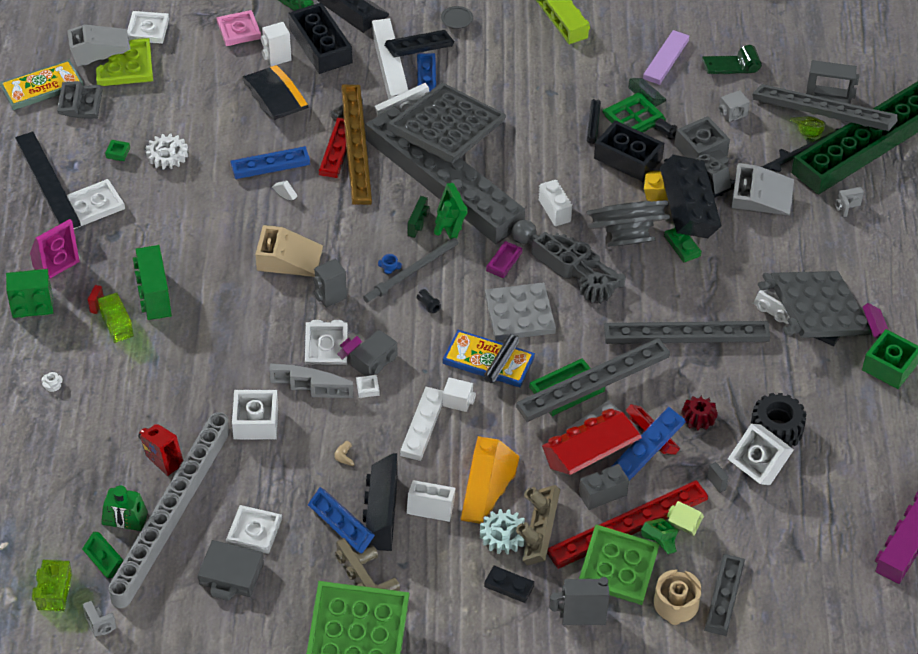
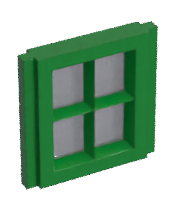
[602,93,666,133]

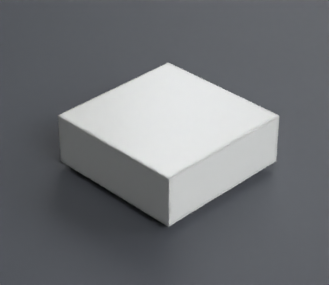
[356,375,380,398]

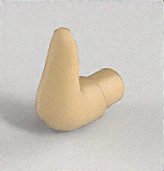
[335,441,354,466]

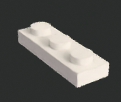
[375,83,430,116]

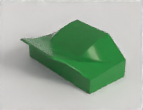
[641,518,680,554]

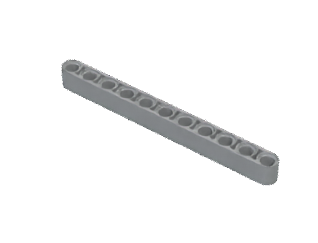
[109,412,230,608]

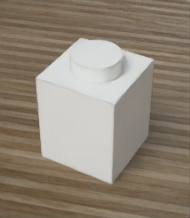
[443,378,476,412]

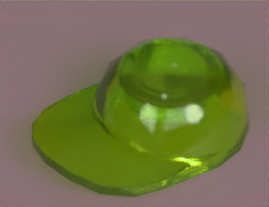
[790,116,826,138]

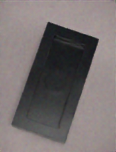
[484,565,535,603]

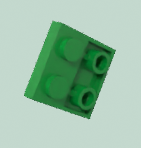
[434,183,468,239]

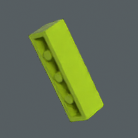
[536,0,590,44]

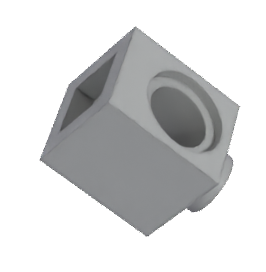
[718,90,750,122]

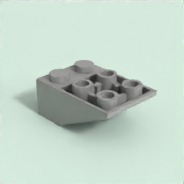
[67,25,130,67]
[731,163,794,216]

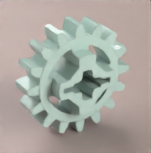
[480,509,525,554]

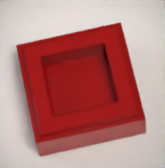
[87,285,104,314]

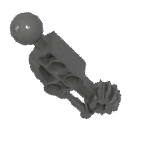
[512,219,626,304]

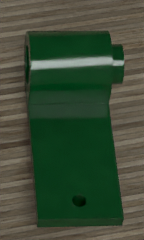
[702,45,762,74]

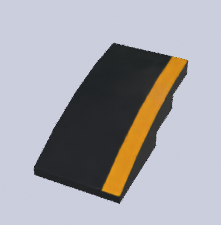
[243,65,309,120]

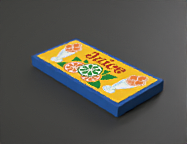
[443,330,535,388]

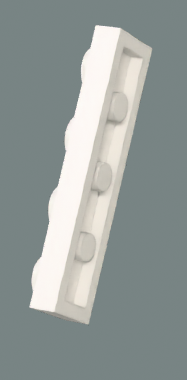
[400,387,443,461]

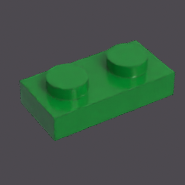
[664,227,702,263]
[82,532,124,578]

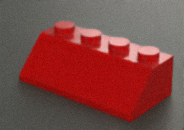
[542,409,641,475]

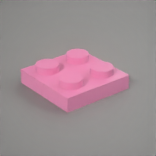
[216,10,261,46]

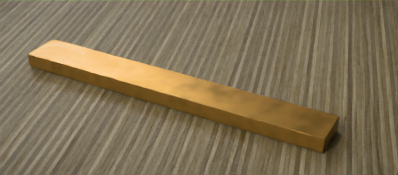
[341,84,372,205]

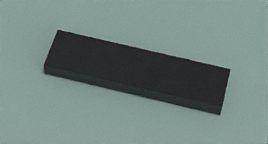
[384,30,455,58]

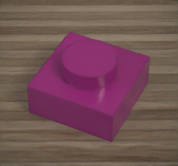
[337,336,362,360]

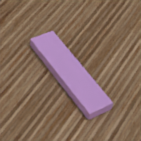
[643,30,690,85]

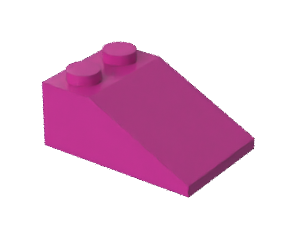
[30,219,80,278]

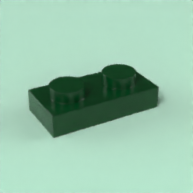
[407,196,430,238]

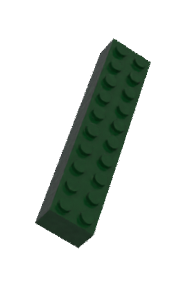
[791,81,918,195]

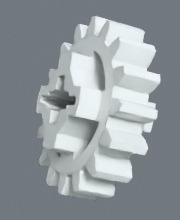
[146,134,188,169]

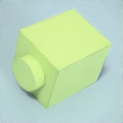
[667,501,704,536]

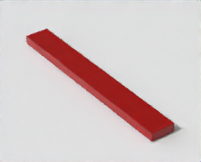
[547,480,708,569]

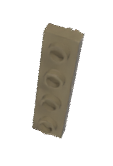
[516,485,560,566]
[335,538,400,591]

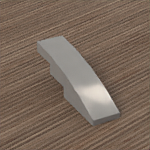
[269,363,354,398]

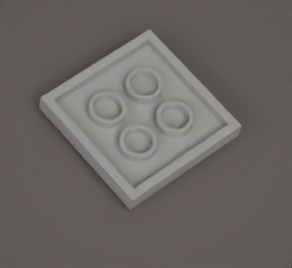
[485,283,556,341]

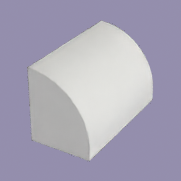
[407,480,456,522]

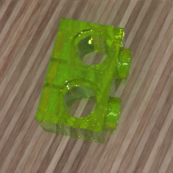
[98,292,134,343]
[32,559,72,612]

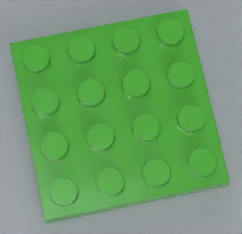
[306,581,410,654]

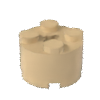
[654,570,701,625]

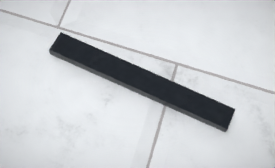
[15,131,81,228]

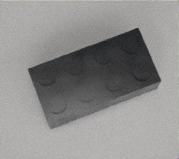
[288,2,353,74]
[660,154,722,239]

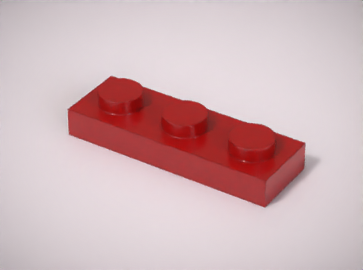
[626,404,681,455]

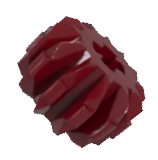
[681,395,718,431]

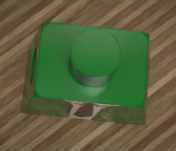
[101,485,148,531]

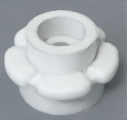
[41,372,62,392]

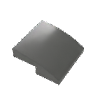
[57,81,103,119]

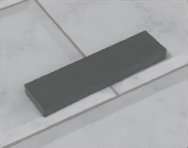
[704,554,745,636]

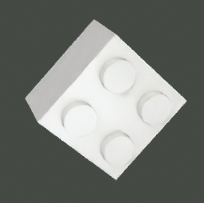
[232,390,278,439]
[728,424,794,485]

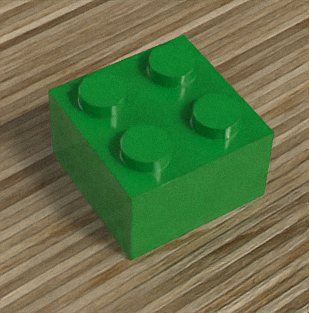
[6,269,54,318]
[862,329,918,389]

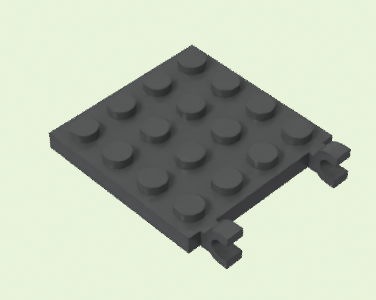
[758,271,872,338]

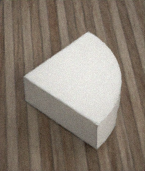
[272,180,297,200]

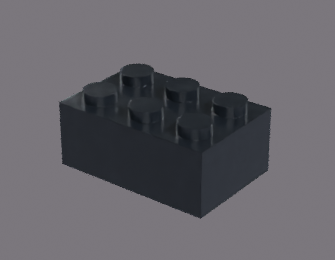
[594,120,665,182]

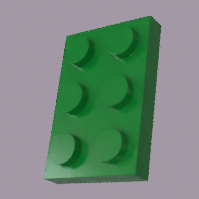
[529,358,605,416]

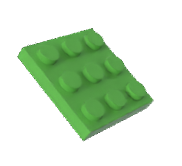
[579,525,660,605]

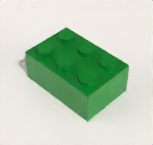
[133,245,172,320]

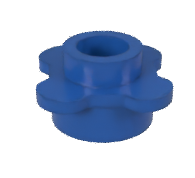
[378,254,402,274]

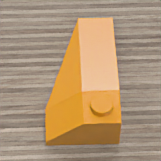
[461,436,520,524]

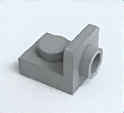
[835,187,864,217]
[83,601,116,637]

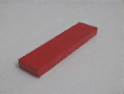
[319,118,347,178]

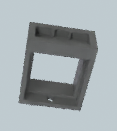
[806,60,859,104]

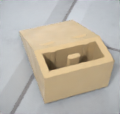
[255,225,323,277]

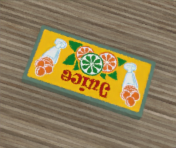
[0,59,84,110]

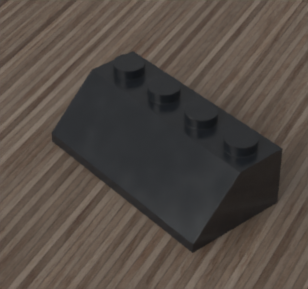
[317,0,389,33]
[363,453,398,551]

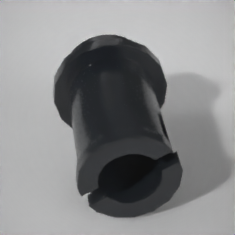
[655,118,678,139]
[416,289,441,313]

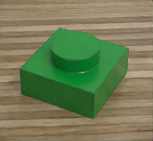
[105,140,130,161]

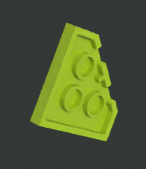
[96,38,153,86]

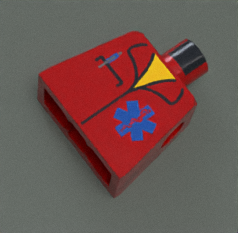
[138,424,183,476]

